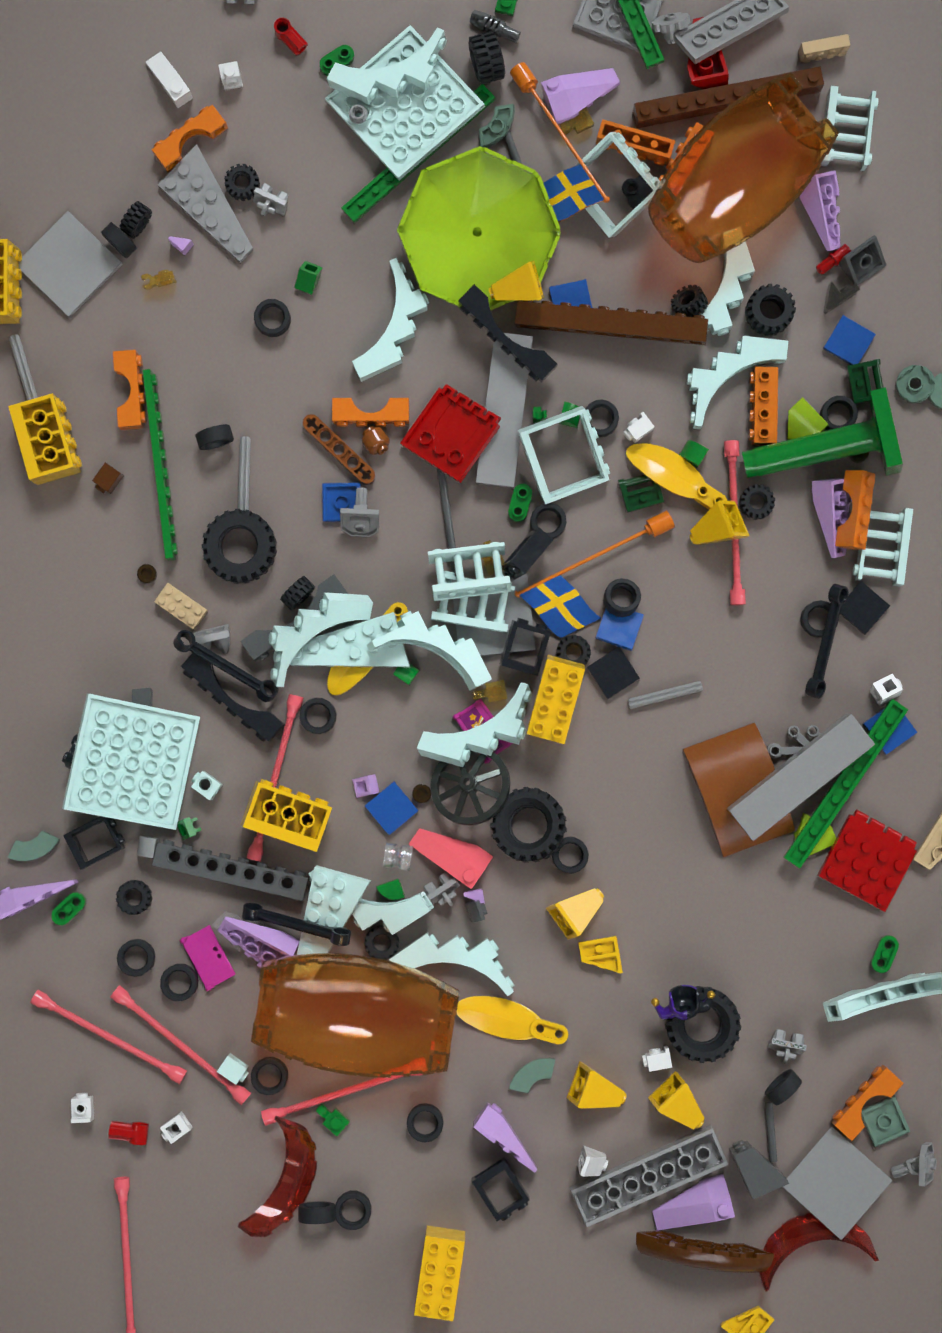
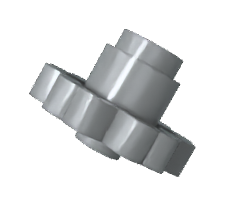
[651,12,691,44]

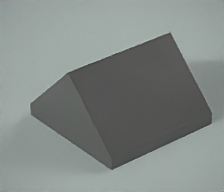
[839,235,887,286]

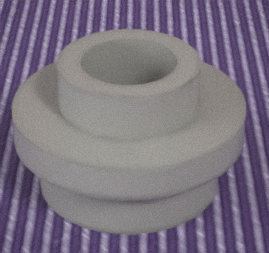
[349,104,368,124]

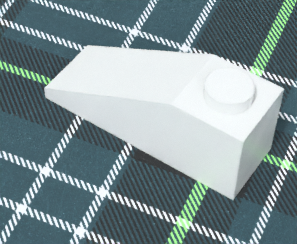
[146,52,193,108]
[577,1146,608,1177]

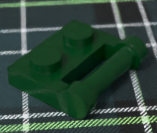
[846,359,884,403]
[618,475,664,513]

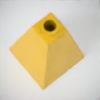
[489,261,544,300]
[690,500,749,545]
[546,888,604,939]
[567,1061,626,1109]
[648,1071,705,1130]

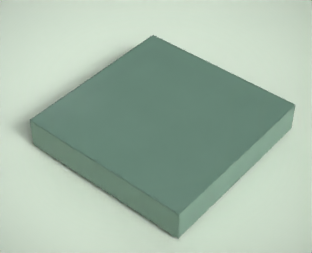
[861,1095,911,1147]

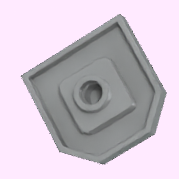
[340,487,380,537]
[891,1142,937,1187]

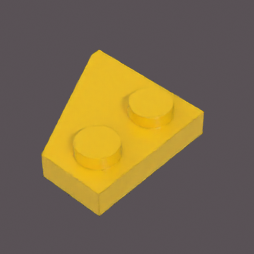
[578,936,623,973]
[720,1306,774,1333]

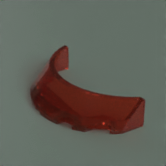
[238,1116,317,1237]
[759,1212,879,1292]

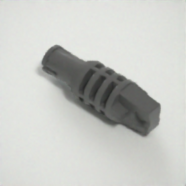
[469,10,521,43]

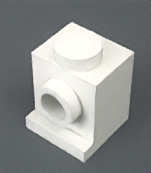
[218,61,243,91]
[623,412,654,443]
[870,674,903,706]
[642,1046,672,1072]
[71,1093,94,1123]
[160,1111,193,1144]

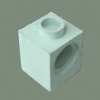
[191,771,223,800]
[217,1053,249,1085]

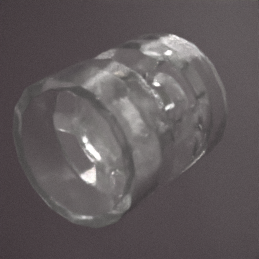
[383,842,413,871]

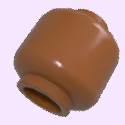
[362,426,390,455]

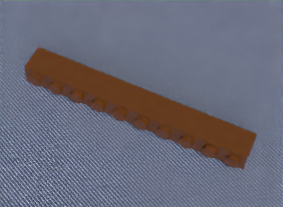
[633,66,824,129]
[515,300,709,346]

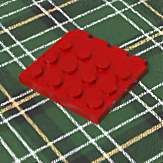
[400,384,501,483]
[817,809,917,912]

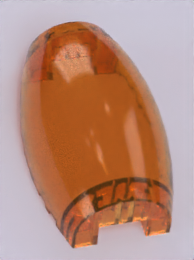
[648,72,839,263]
[251,953,459,1078]

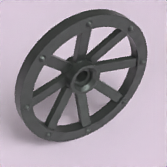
[431,750,510,826]

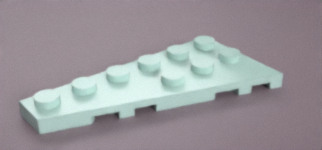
[290,612,410,668]
[292,865,371,982]

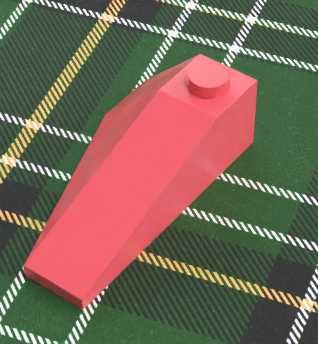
[409,828,493,889]

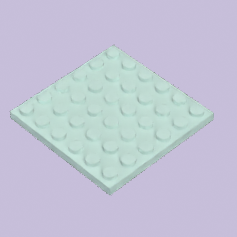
[325,25,485,180]
[62,693,200,830]

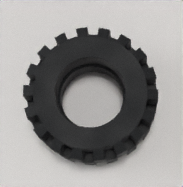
[468,31,505,85]
[745,284,796,336]

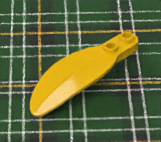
[626,443,727,510]
[327,602,408,696]
[455,996,569,1044]

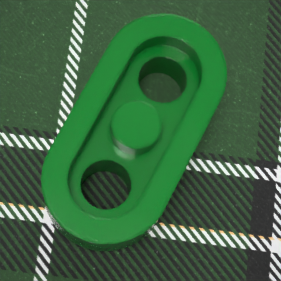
[320,45,354,76]
[508,484,532,522]
[51,892,86,925]
[871,935,899,973]

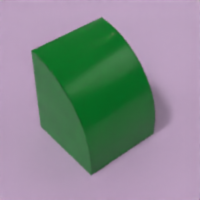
[294,261,323,295]
[559,401,580,428]
[679,440,709,468]
[393,663,420,686]
[376,878,405,900]

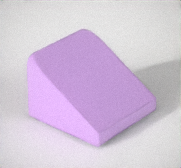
[168,236,194,255]
[352,774,379,798]
[463,889,485,904]

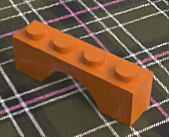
[152,104,228,172]
[113,350,147,430]
[332,398,409,427]
[835,470,875,550]
[831,1065,904,1141]

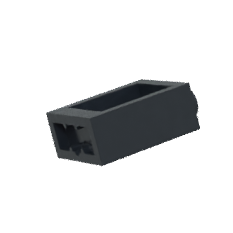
[502,527,553,580]
[499,618,551,676]
[63,816,125,870]
[472,1157,530,1221]

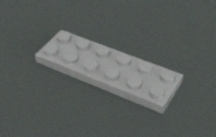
[673,0,789,64]

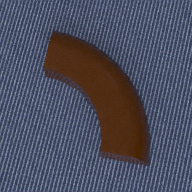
[636,1230,774,1273]

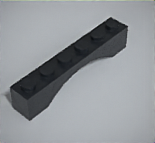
[458,284,558,383]
[181,653,285,742]

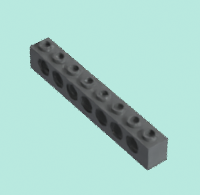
[152,840,309,901]

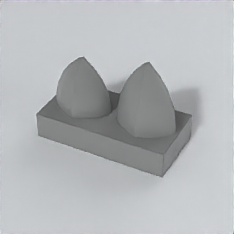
[192,624,230,654]

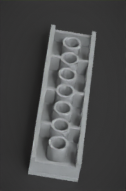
[476,333,533,489]
[727,713,875,841]
[570,1125,728,1227]

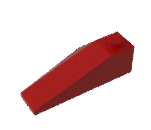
[687,17,729,89]

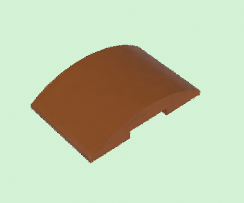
[683,723,795,857]

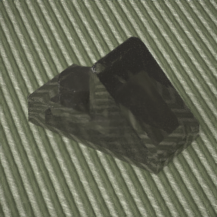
[823,281,860,314]

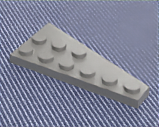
[158,144,253,263]

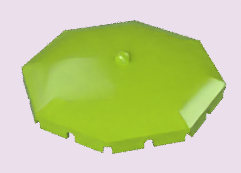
[396,146,561,310]

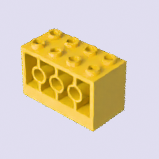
[0,239,22,324]
[8,393,82,485]
[527,655,585,744]
[240,779,332,852]
[414,1225,465,1321]

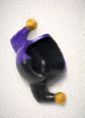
[651,985,715,1020]

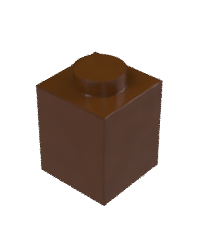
[92,462,124,494]

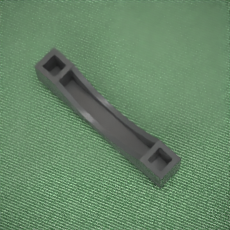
[240,574,348,661]

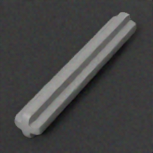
[9,334,38,400]
[238,436,251,511]
[628,681,703,709]

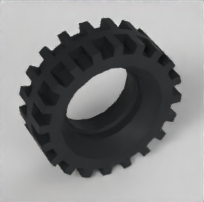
[202,509,277,584]
[490,787,567,863]
[665,986,741,1063]

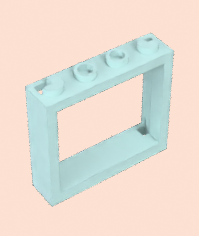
[576,132,664,238]
[517,406,610,504]

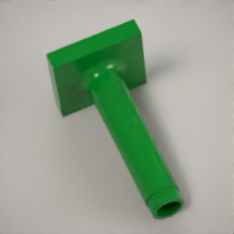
[742,387,903,478]

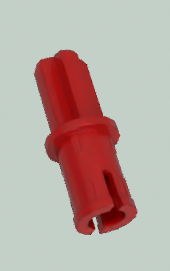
[816,244,851,275]

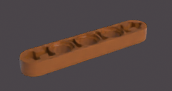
[303,414,375,485]

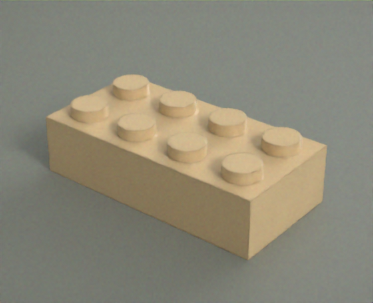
[798,34,851,63]
[154,583,208,630]

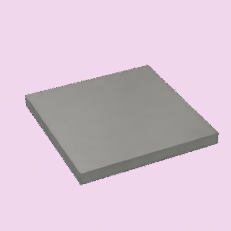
[572,0,663,52]
[19,211,123,318]
[451,574,536,656]
[783,1127,893,1240]

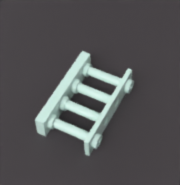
[819,86,878,171]
[853,508,913,587]
[428,542,511,601]
[431,571,515,633]

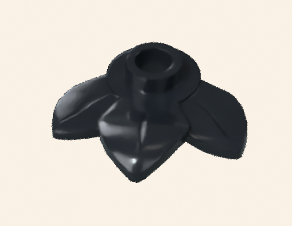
[622,175,658,209]

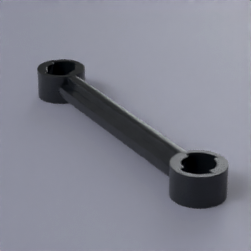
[805,584,849,699]
[173,630,278,702]
[242,903,351,946]

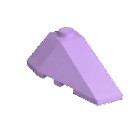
[541,68,620,124]
[796,170,840,251]
[811,478,852,558]
[0,879,78,920]
[217,916,300,979]
[474,1103,537,1173]
[652,1174,735,1230]

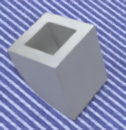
[137,836,160,858]

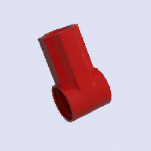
[274,17,308,56]
[108,1121,149,1145]

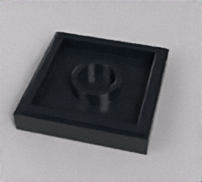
[840,581,890,635]
[587,647,640,699]

